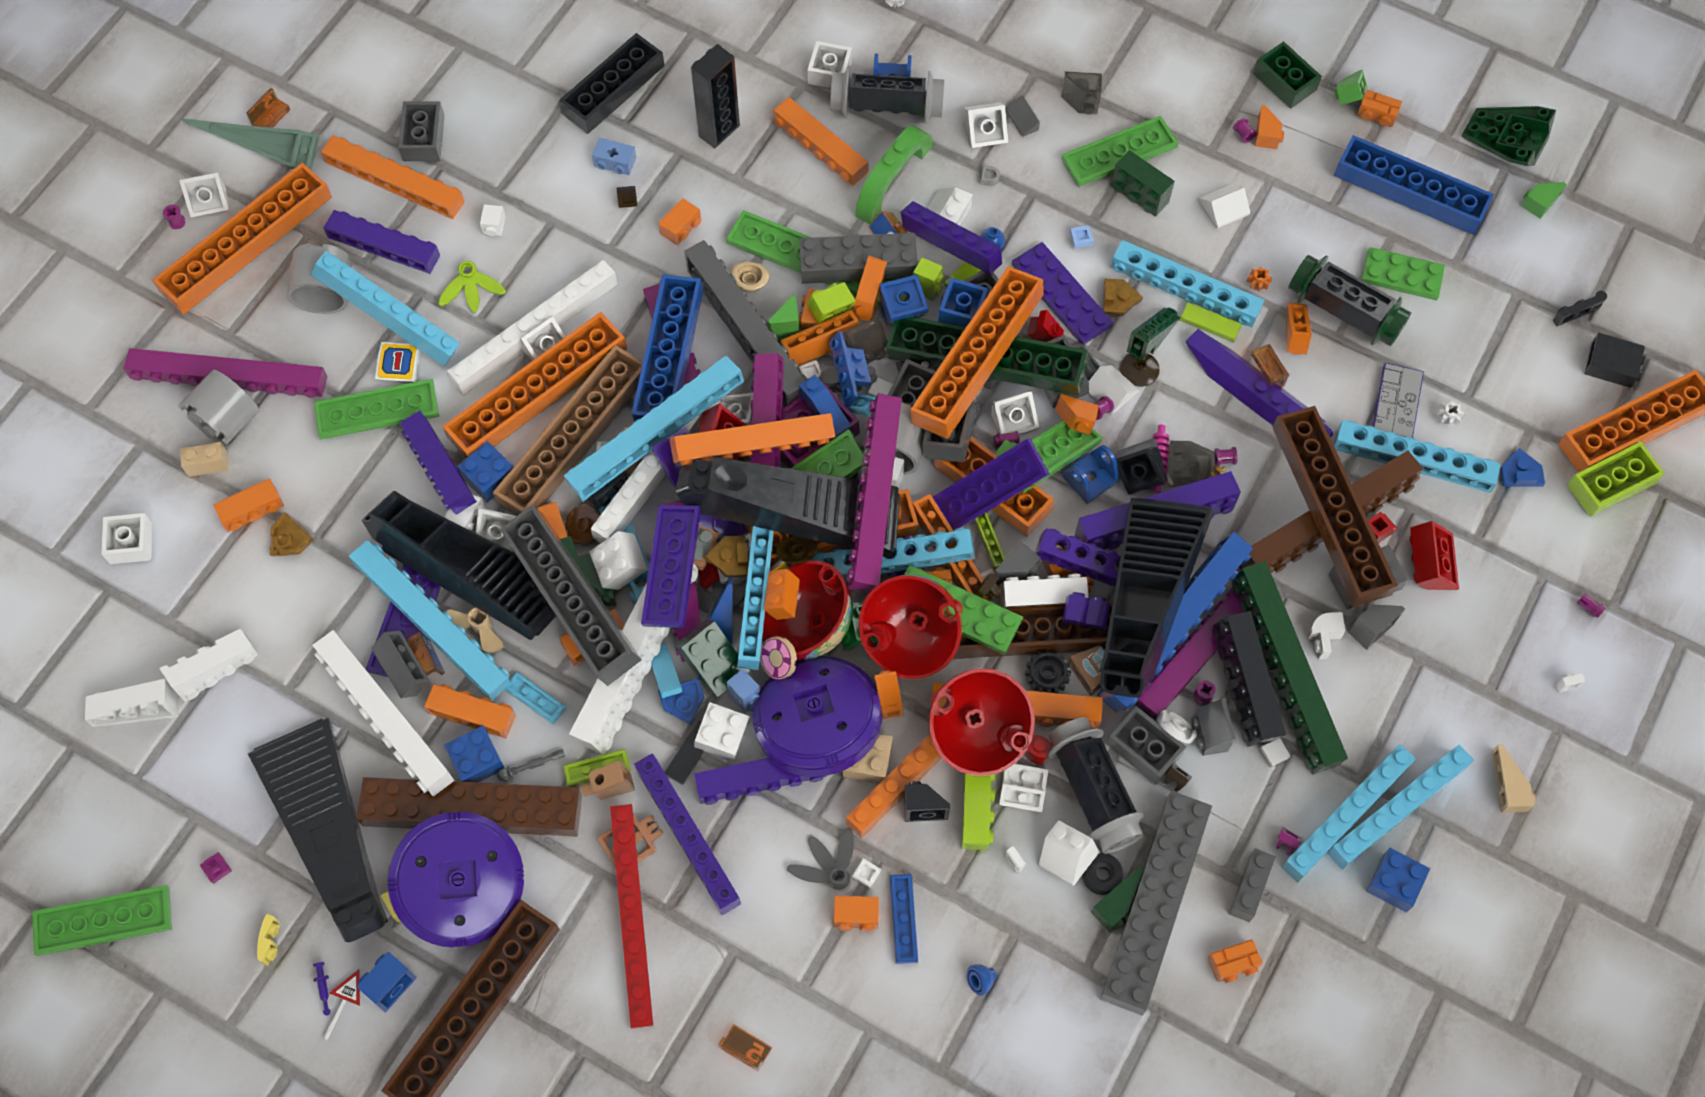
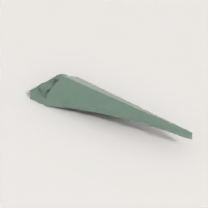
[182,119,320,170]

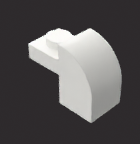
[1307,612,1345,659]

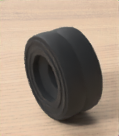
[1082,853,1123,895]

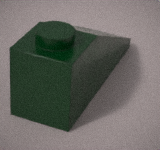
[1091,865,1144,932]

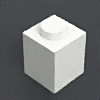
[480,204,506,236]

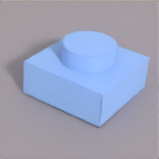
[1070,225,1094,248]

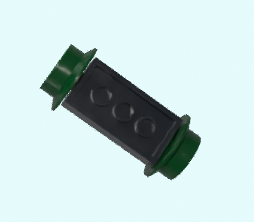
[1288,254,1412,347]

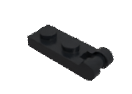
[1553,291,1607,327]

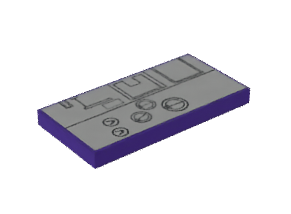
[1373,363,1424,438]

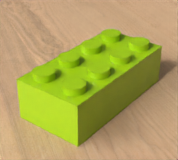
[1567,441,1665,517]

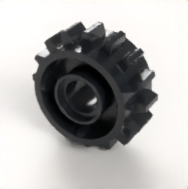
[1025,650,1071,693]

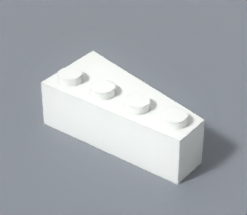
[998,574,1088,608]
[160,629,259,702]
[85,679,178,727]

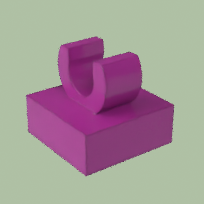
[1276,827,1302,855]
[200,852,232,884]

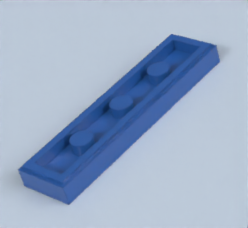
[890,874,918,964]

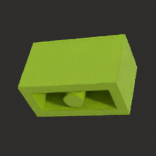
[913,257,944,301]
[807,282,856,323]

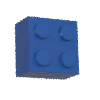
[938,278,988,327]
[457,441,514,503]
[444,725,505,783]
[1366,848,1431,913]
[357,952,417,1013]

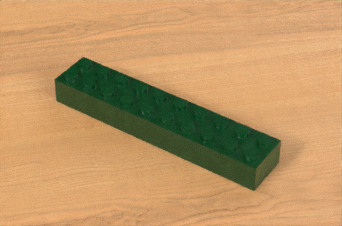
[886,317,1089,396]
[1232,561,1348,775]

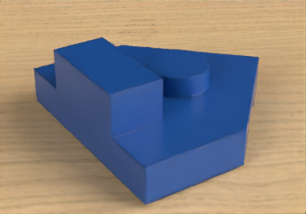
[1500,448,1545,487]
[658,678,704,725]

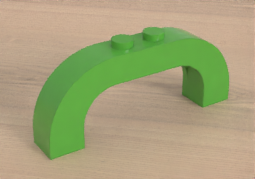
[855,126,932,225]

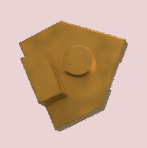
[1103,278,1143,316]
[270,512,314,557]
[705,536,748,578]

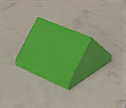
[768,295,799,342]

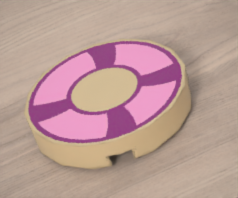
[760,636,797,679]

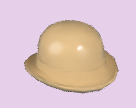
[731,262,769,292]

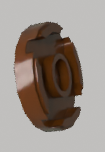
[565,504,601,545]

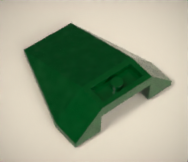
[1462,106,1556,166]

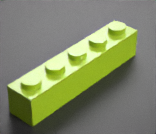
[973,513,1005,571]

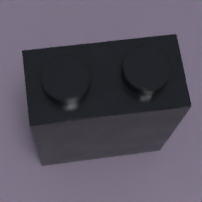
[1584,332,1646,388]

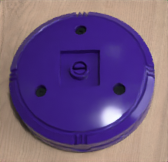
[752,656,883,777]
[387,812,524,948]

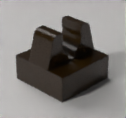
[617,186,638,208]
[974,573,1002,599]
[1164,764,1192,792]

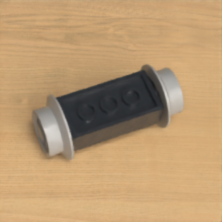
[830,66,944,124]
[1048,717,1144,854]

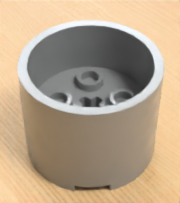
[287,244,352,314]
[178,370,259,446]
[861,403,926,474]

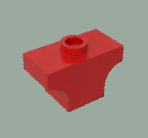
[1027,310,1064,342]
[1368,512,1398,543]

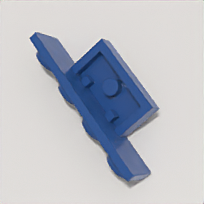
[830,331,871,407]

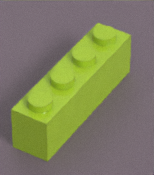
[962,773,995,850]

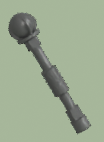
[497,749,565,781]

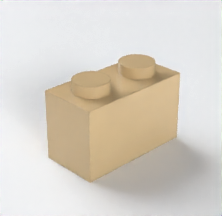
[180,442,229,477]

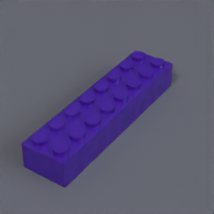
[1075,471,1241,550]

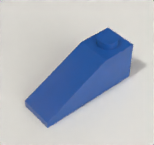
[799,375,852,438]
[708,578,733,644]

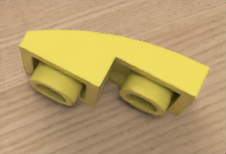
[257,914,280,966]

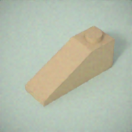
[1492,744,1536,813]

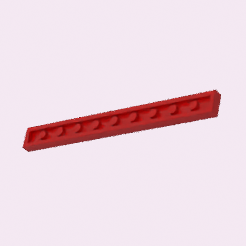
[610,804,654,1029]

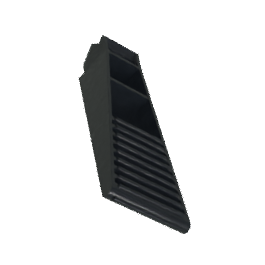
[676,457,900,557]
[362,491,556,640]
[1099,498,1213,697]
[248,717,388,943]

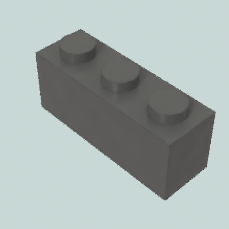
[372,630,430,699]
[1229,848,1276,923]

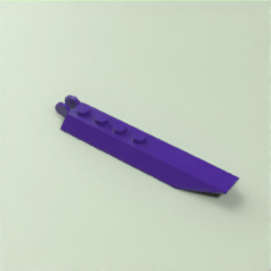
[1185,329,1333,437]

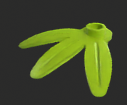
[438,261,506,313]

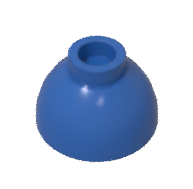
[980,227,1005,249]
[967,964,997,996]

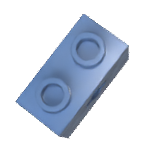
[592,138,637,175]
[727,669,760,714]

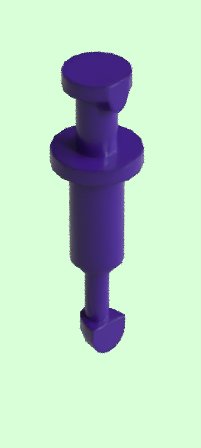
[313,962,330,1016]

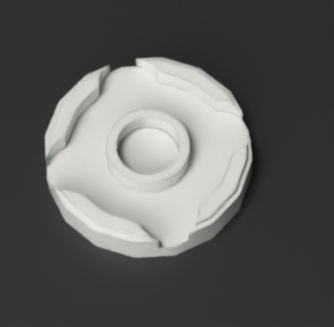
[1157,710,1196,744]

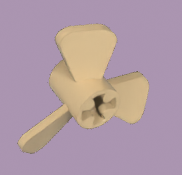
[447,607,504,654]

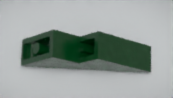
[1126,307,1181,362]
[560,536,617,606]

